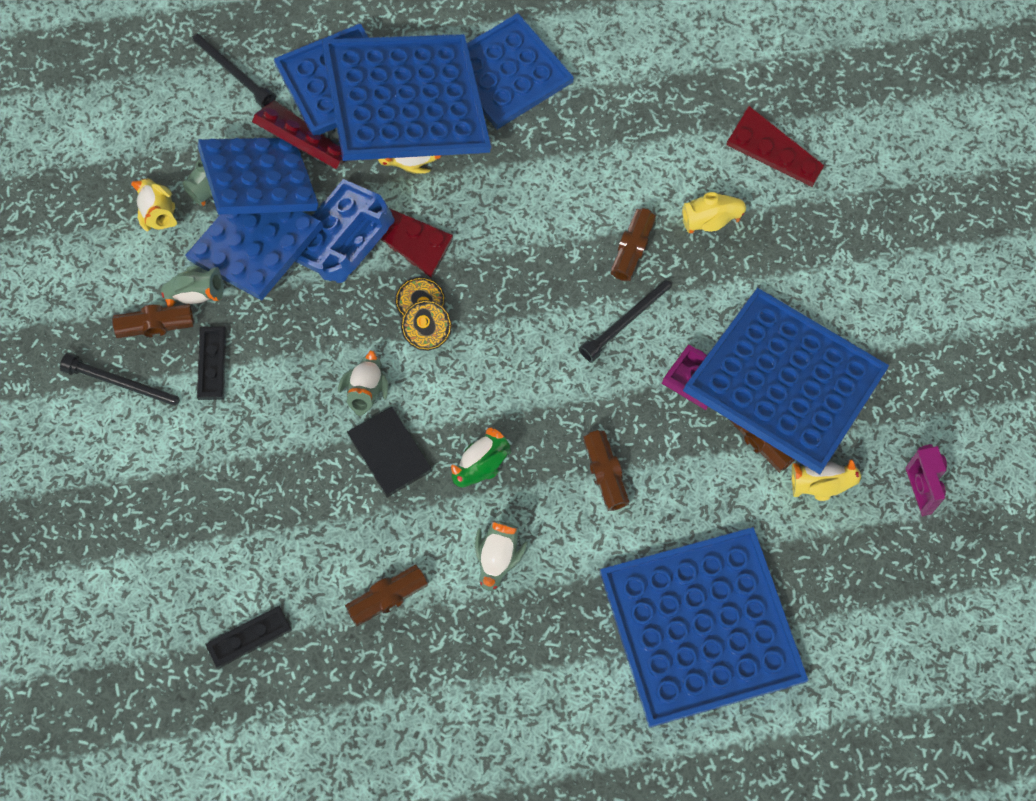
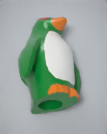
[451,428,511,488]

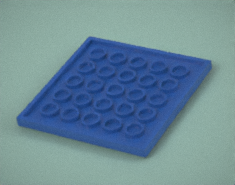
[322,34,491,161]
[683,288,889,475]
[600,527,809,728]

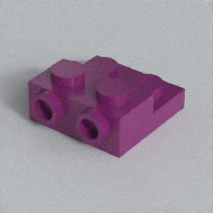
[661,344,708,410]
[905,444,947,516]

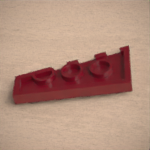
[252,100,345,169]
[726,106,824,187]
[381,208,453,279]

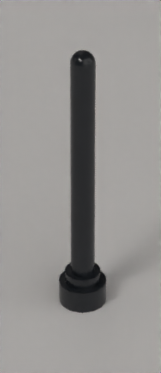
[192,33,276,108]
[579,280,672,363]
[60,352,180,406]

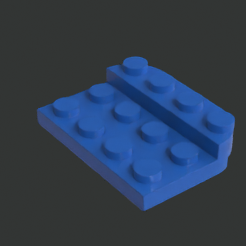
[295,179,395,283]

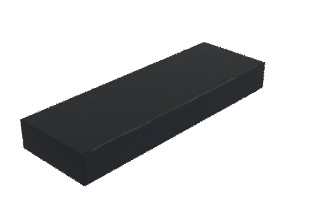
[197,326,226,400]
[205,605,292,670]

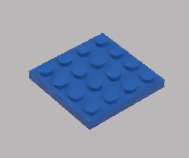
[467,13,574,129]
[274,23,369,135]
[198,138,318,215]
[185,212,323,301]

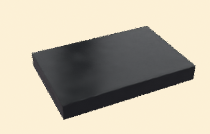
[347,406,432,497]

